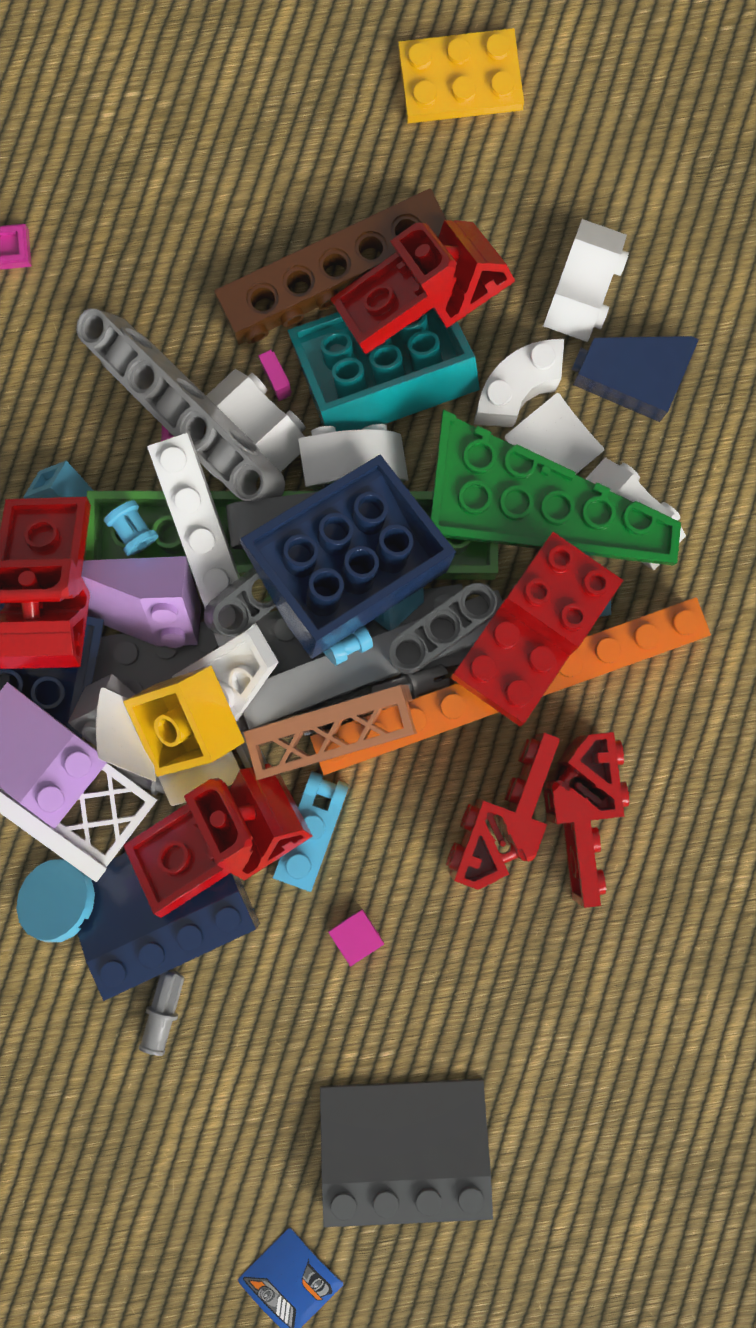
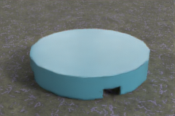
[16,859,95,942]

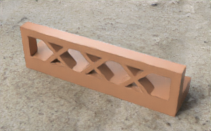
[243,685,417,780]

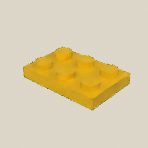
[398,28,524,124]

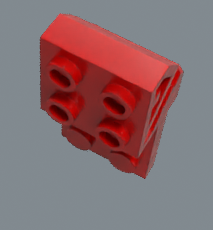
[330,220,515,354]
[0,496,91,669]
[450,532,624,727]
[543,732,629,908]
[446,733,560,890]
[123,764,313,918]

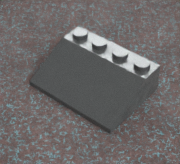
[320,1078,493,1227]

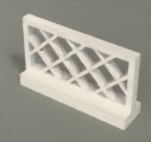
[0,763,157,882]

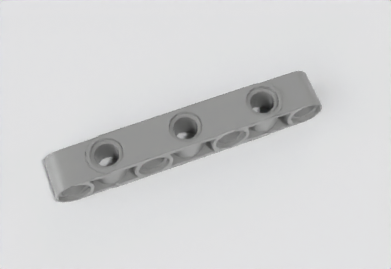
[76,308,285,502]

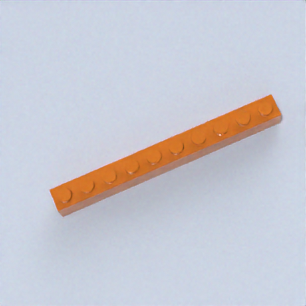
[310,597,711,775]

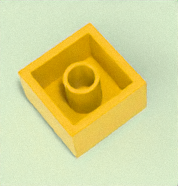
[123,665,245,777]

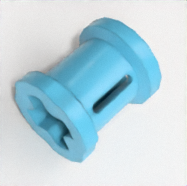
[104,500,158,556]

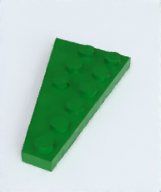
[430,409,681,566]

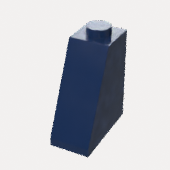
[571,336,699,422]

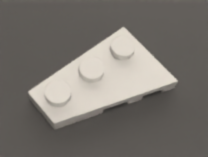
[172,625,279,722]

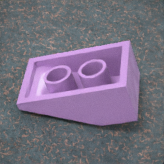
[81,556,201,648]
[0,682,107,829]

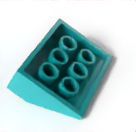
[288,308,480,432]

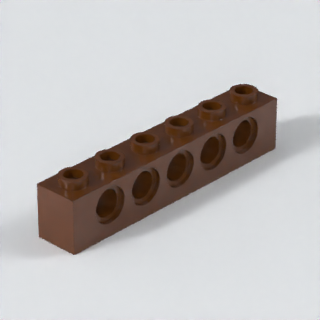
[214,188,447,345]

